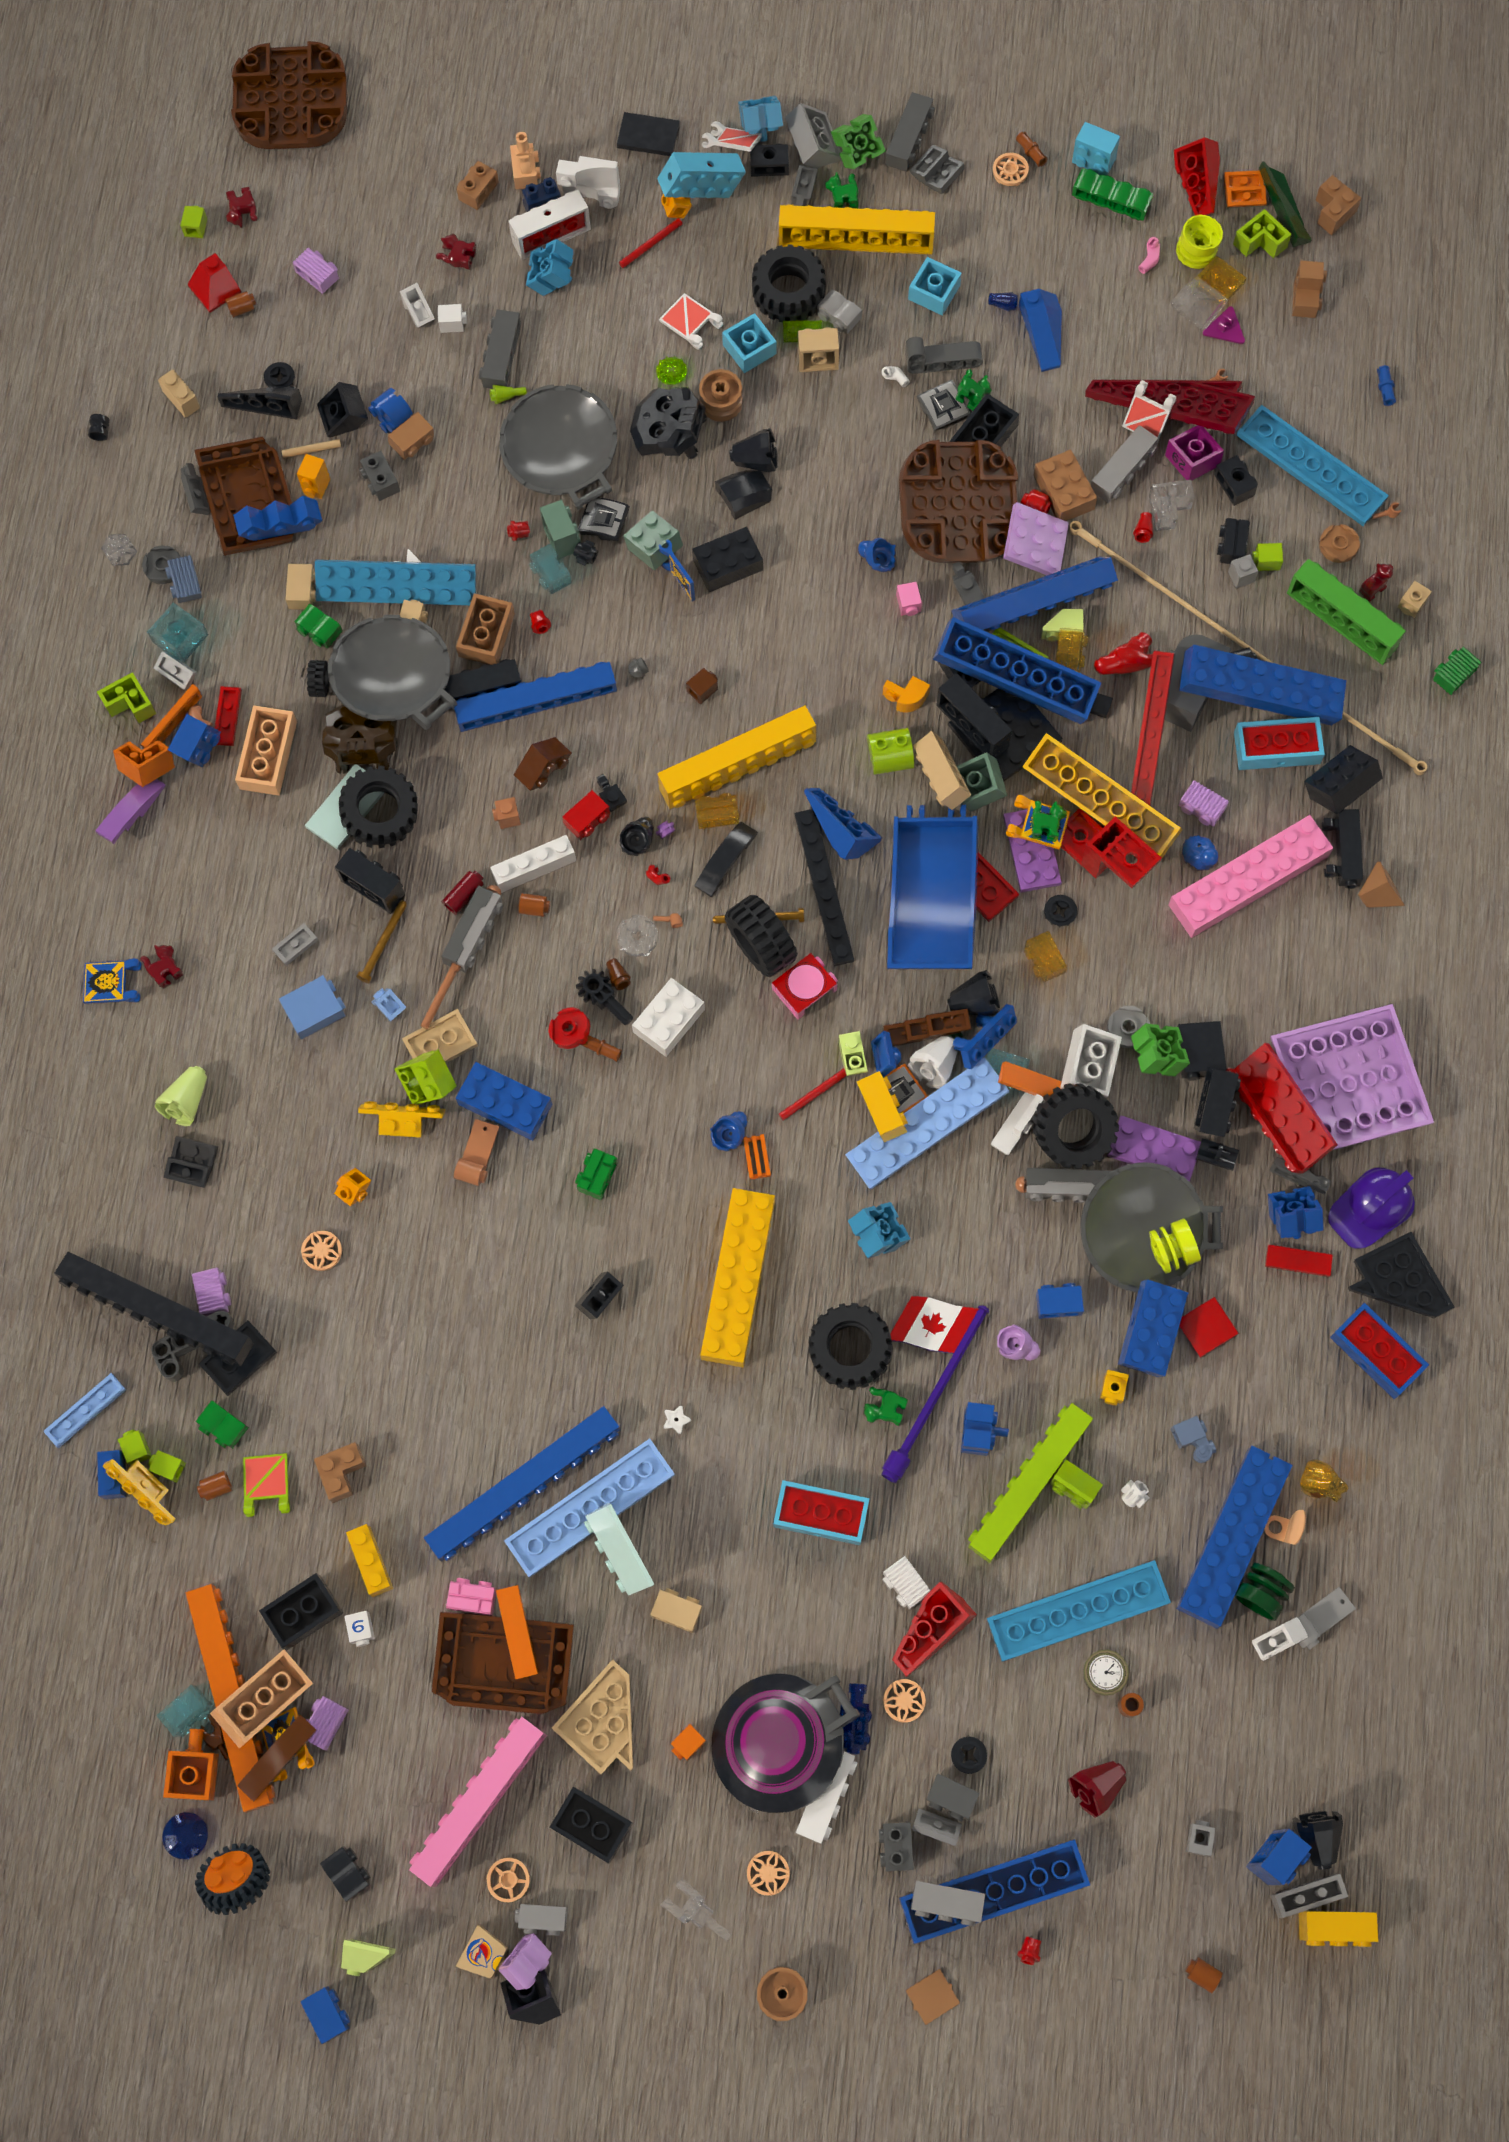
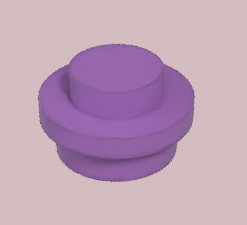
[656,821,675,839]

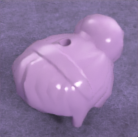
[997,1324,1041,1361]

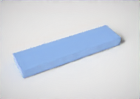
[43,1373,126,1448]

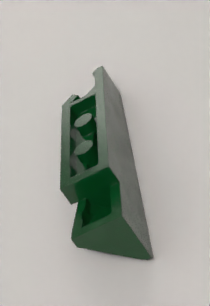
[1259,161,1312,248]

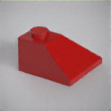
[188,253,241,313]

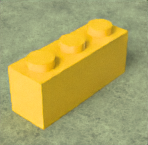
[857,1071,908,1143]
[346,1524,394,1597]

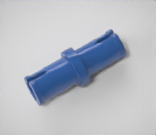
[1377,365,1396,406]

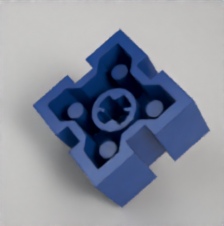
[1268,1186,1324,1239]
[961,1402,1009,1456]

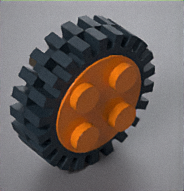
[195,1843,270,1915]

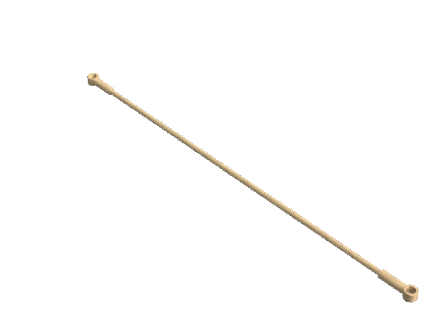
[1069,521,1427,775]

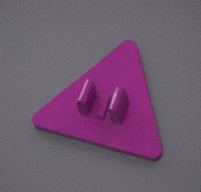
[1203,306,1245,344]

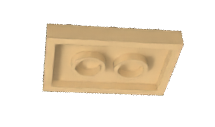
[402,1009,478,1063]

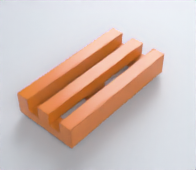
[743,1134,771,1180]

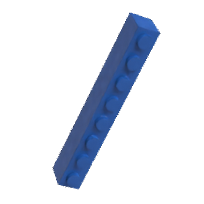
[454,662,617,732]

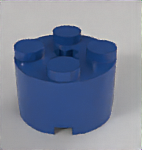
[368,388,413,434]

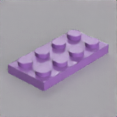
[1003,810,1062,893]
[1107,1116,1201,1182]

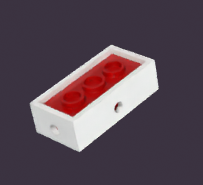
[508,190,591,260]

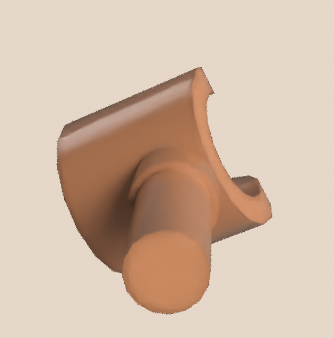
[1206,369,1228,381]
[1372,502,1401,519]
[653,913,683,928]

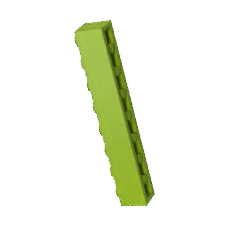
[968,1403,1093,1563]

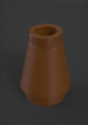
[606,958,631,990]

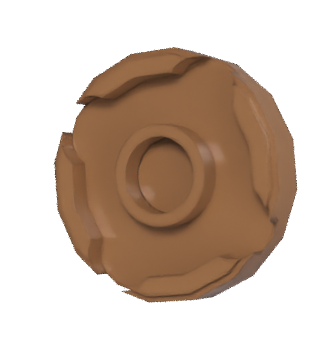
[1319,524,1360,563]

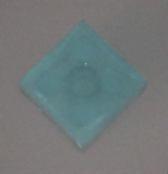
[147,602,209,663]

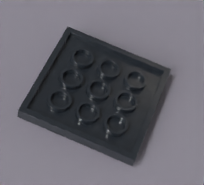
[948,688,1063,782]

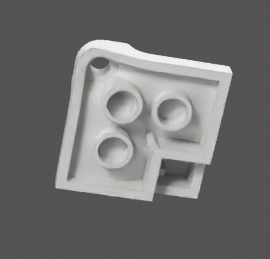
[556,156,620,209]

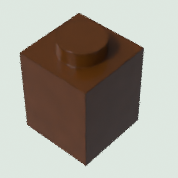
[686,668,718,705]

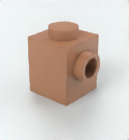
[492,797,521,829]

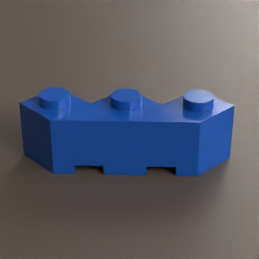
[233,496,322,541]

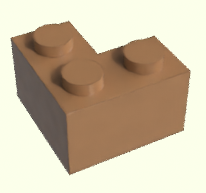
[1316,175,1361,235]
[1292,260,1327,318]
[314,1442,366,1503]

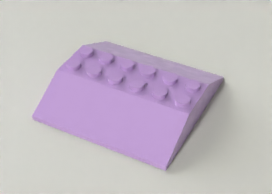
[1270,1004,1434,1150]

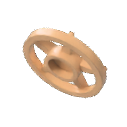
[487,1858,530,1902]

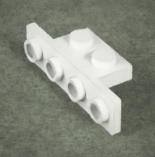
[991,1092,1045,1155]

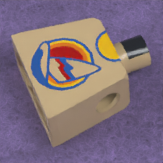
[456,1925,509,1979]

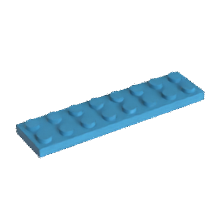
[1236,405,1389,526]
[315,559,476,605]
[987,1560,1171,1662]

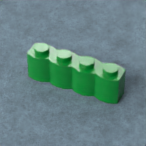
[1072,169,1153,221]

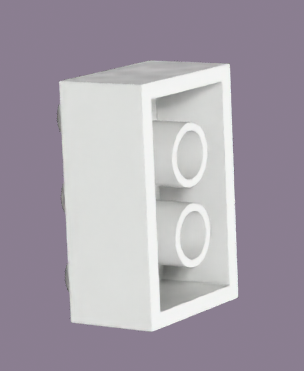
[632,978,705,1057]
[1060,1024,1122,1098]

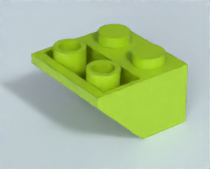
[395,1049,457,1104]
[1050,1460,1103,1509]

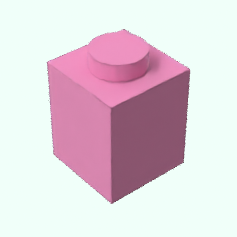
[896,582,922,616]

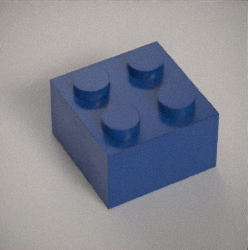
[168,714,221,767]

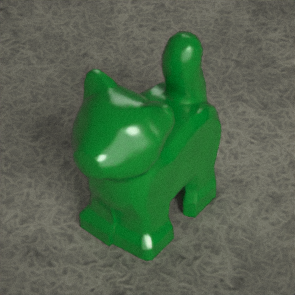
[825,172,858,209]
[955,369,992,411]
[1031,800,1067,842]
[864,1386,908,1426]

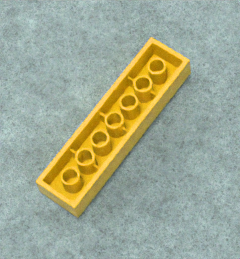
[779,204,935,255]
[657,705,816,809]
[1022,733,1183,859]
[700,1188,775,1368]

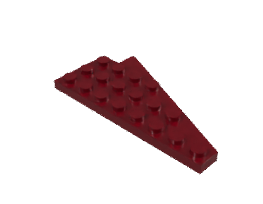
[1085,380,1255,435]

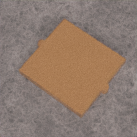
[905,1969,960,2025]

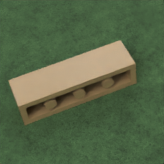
[913,731,971,810]

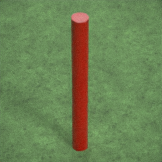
[619,218,683,268]
[778,1068,847,1121]

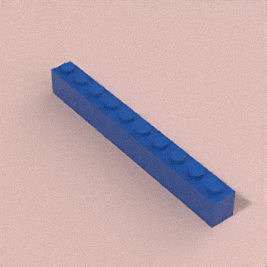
[423,1406,620,1562]

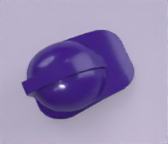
[1328,1168,1415,1249]

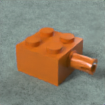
[163,1729,219,1801]

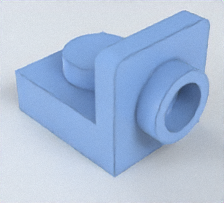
[371,988,406,1021]

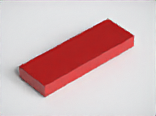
[215,686,242,746]
[1265,1244,1333,1277]

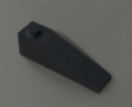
[217,386,302,420]

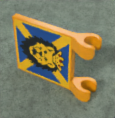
[1006,795,1070,850]
[262,1707,315,1782]

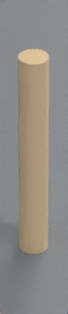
[282,439,341,458]

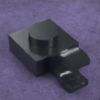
[596,774,627,812]

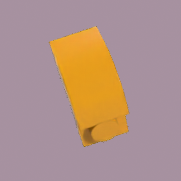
[882,676,930,713]

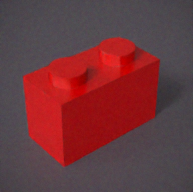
[562,790,610,841]

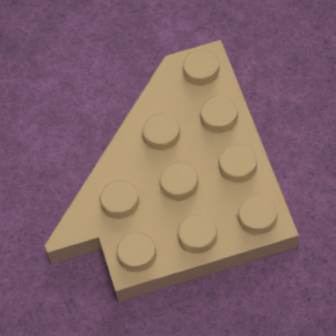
[552,1660,633,1775]

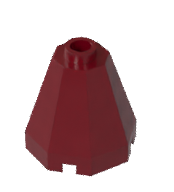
[1068,1761,1126,1818]

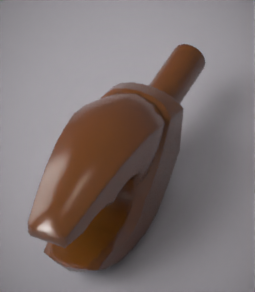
[200,1713,229,1761]

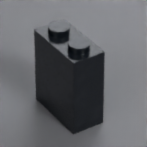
[1177,1021,1227,1081]

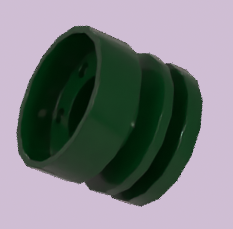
[1235,1563,1295,1621]

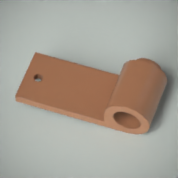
[454,1119,500,1186]

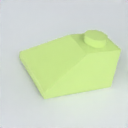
[341,1939,396,1976]

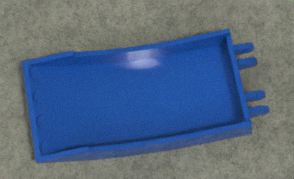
[887,805,978,969]

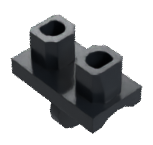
[1196,1138,1239,1171]

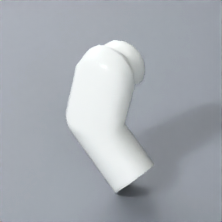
[881,366,910,387]

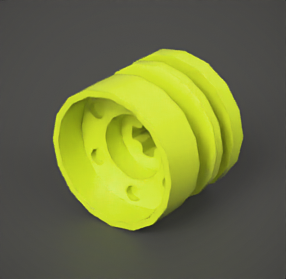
[1176,215,1223,269]
[1149,1218,1201,1274]

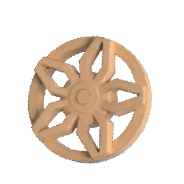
[993,153,1029,186]
[301,1231,342,1271]
[883,1679,926,1723]
[747,1851,790,1896]

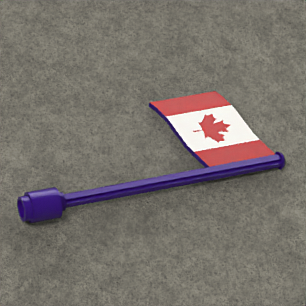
[881,1296,989,1483]

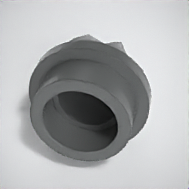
[629,657,649,678]

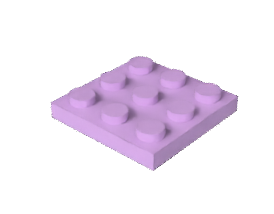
[1003,502,1069,575]

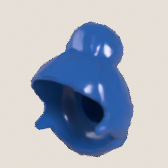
[858,538,896,572]
[1182,835,1219,871]
[710,1111,748,1151]

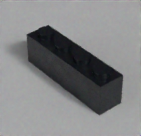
[443,659,521,703]

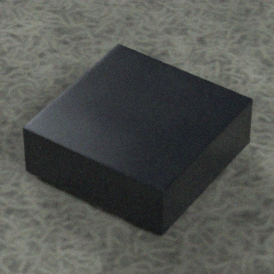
[1090,693,1113,718]

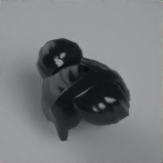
[619,817,654,856]

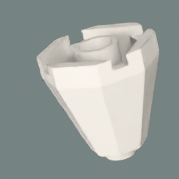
[908,1036,958,1089]

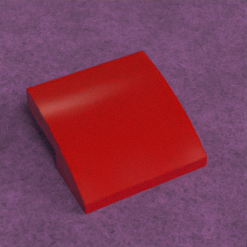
[1179,1297,1239,1358]

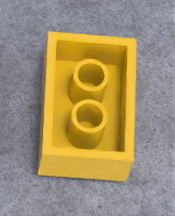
[1299,1911,1378,1947]

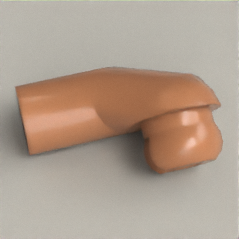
[188,705,213,727]

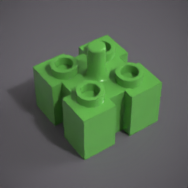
[831,114,886,169]
[1131,1023,1190,1076]

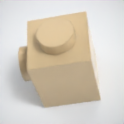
[1398,581,1432,618]
[400,600,428,623]

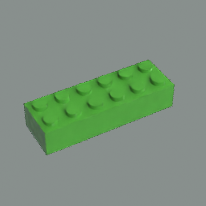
[1287,559,1406,665]

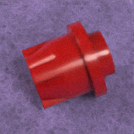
[507,521,530,541]
[530,609,551,634]
[1017,1937,1041,1965]

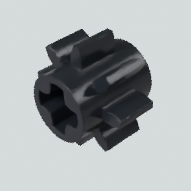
[573,539,598,566]

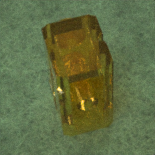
[1056,628,1088,673]
[695,793,739,829]
[1024,931,1067,982]

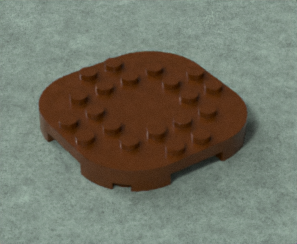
[231,41,347,149]
[899,440,1018,563]

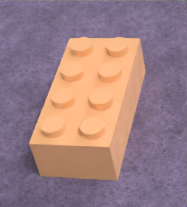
[235,705,297,796]
[210,1649,313,1748]

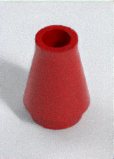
[1133,512,1153,543]

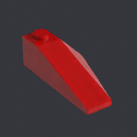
[1174,137,1220,216]
[892,1582,977,1677]

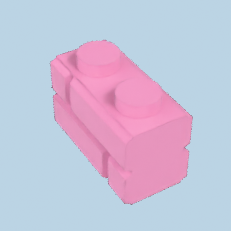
[446,1578,497,1616]

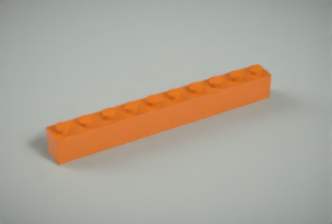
[185,1584,275,1813]

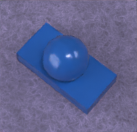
[871,1031,902,1078]

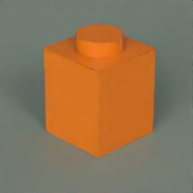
[671,1724,706,1761]

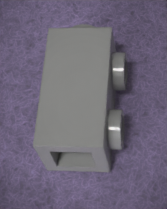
[515,1904,568,1936]

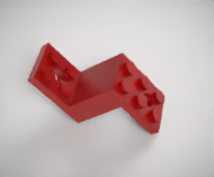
[1061,808,1162,888]

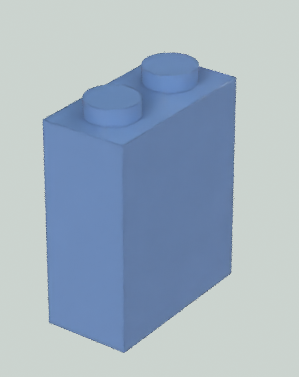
[279,975,346,1040]

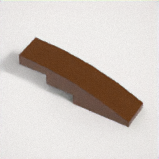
[883,1009,971,1047]
[237,1715,317,1802]

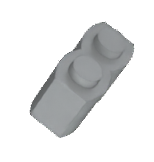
[817,289,862,334]

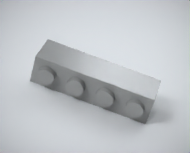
[1091,425,1158,503]

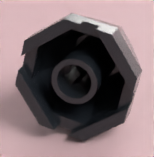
[729,428,778,472]
[947,970,1000,1016]
[1292,1811,1343,1870]

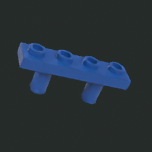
[953,1004,1017,1069]

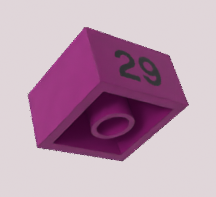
[1165,425,1224,482]

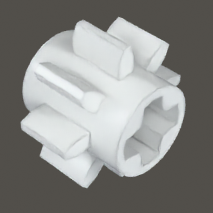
[1121,1480,1150,1508]

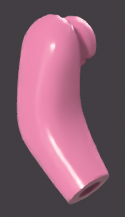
[1138,237,1160,274]

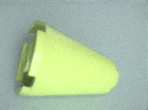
[155,1066,207,1126]

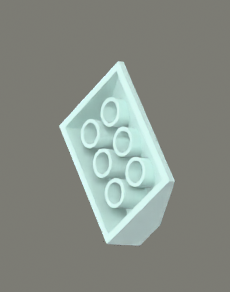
[584,1503,654,1596]

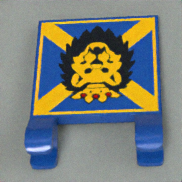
[659,540,695,602]
[83,958,142,1004]

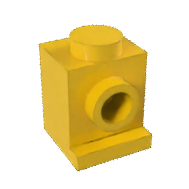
[1100,1370,1129,1405]

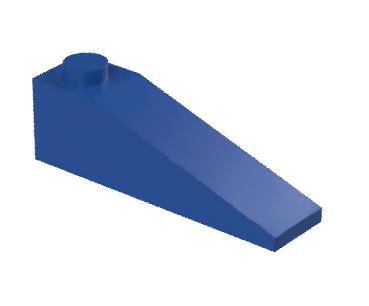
[1019,289,1062,372]
[804,788,882,860]

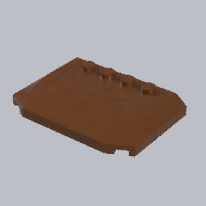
[194,437,294,556]
[432,1612,574,1714]

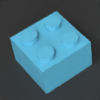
[1072,122,1120,175]
[908,257,962,316]
[722,313,777,373]

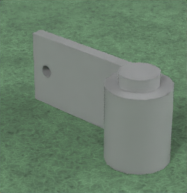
[1297,1587,1356,1650]

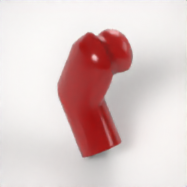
[646,865,670,885]

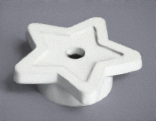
[664,1406,691,1434]

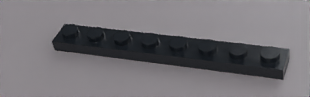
[794,809,854,967]

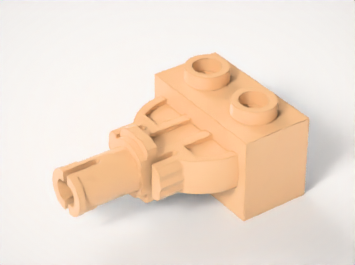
[510,132,541,189]

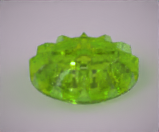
[656,355,687,385]

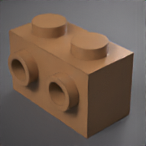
[457,161,499,210]
[388,412,434,460]

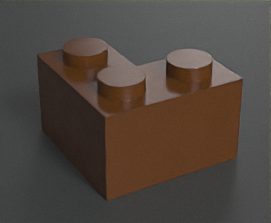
[514,737,572,791]

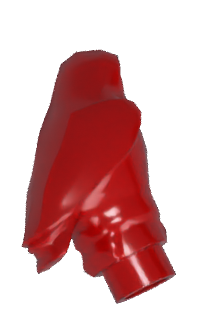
[1094,632,1153,675]

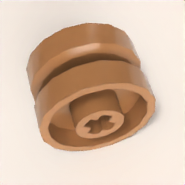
[699,369,743,422]
[757,1967,808,2021]

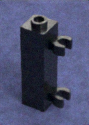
[1321,809,1363,889]

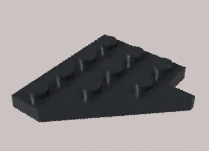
[1348,1232,1455,1318]

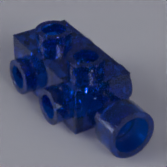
[840,1683,872,1754]

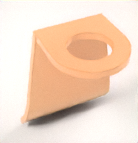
[1264,1510,1306,1545]

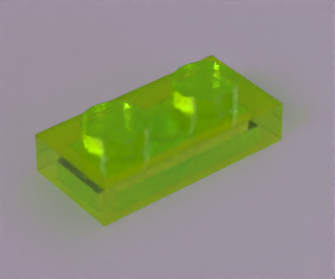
[783,320,822,343]

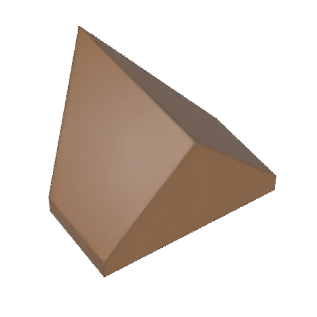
[1358,862,1405,908]

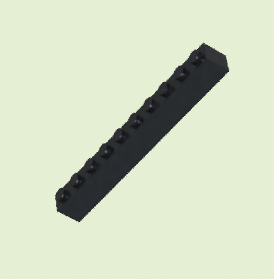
[54,1252,254,1366]

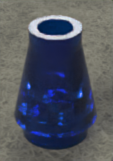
[988,292,1018,312]

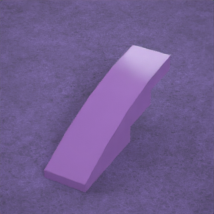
[95,779,166,844]

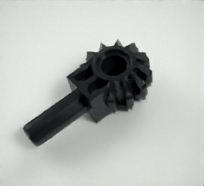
[576,969,633,1025]

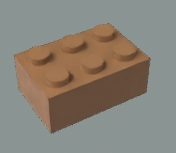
[1033,449,1097,521]
[456,593,515,665]

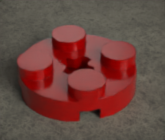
[548,1007,591,1049]

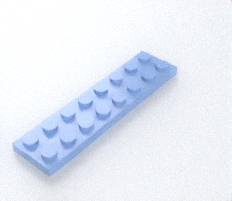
[845,1057,1009,1190]
[504,1438,675,1578]

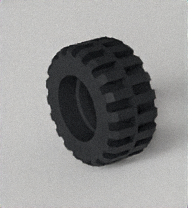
[752,244,826,323]
[339,765,418,848]
[725,895,798,977]
[1033,1083,1119,1169]
[808,1303,893,1390]

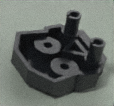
[630,387,707,459]

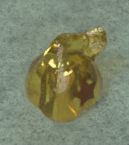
[1300,1459,1348,1502]

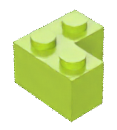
[1233,209,1291,258]
[97,672,157,723]

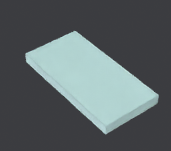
[305,764,385,850]

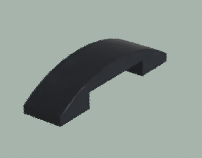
[694,822,758,897]

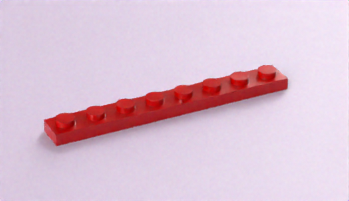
[1131,651,1175,806]

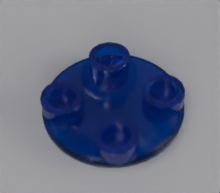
[162,1812,208,1859]

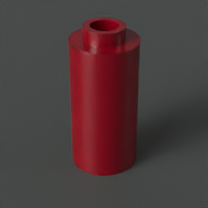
[441,871,484,915]

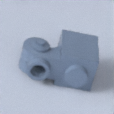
[1170,1416,1216,1463]

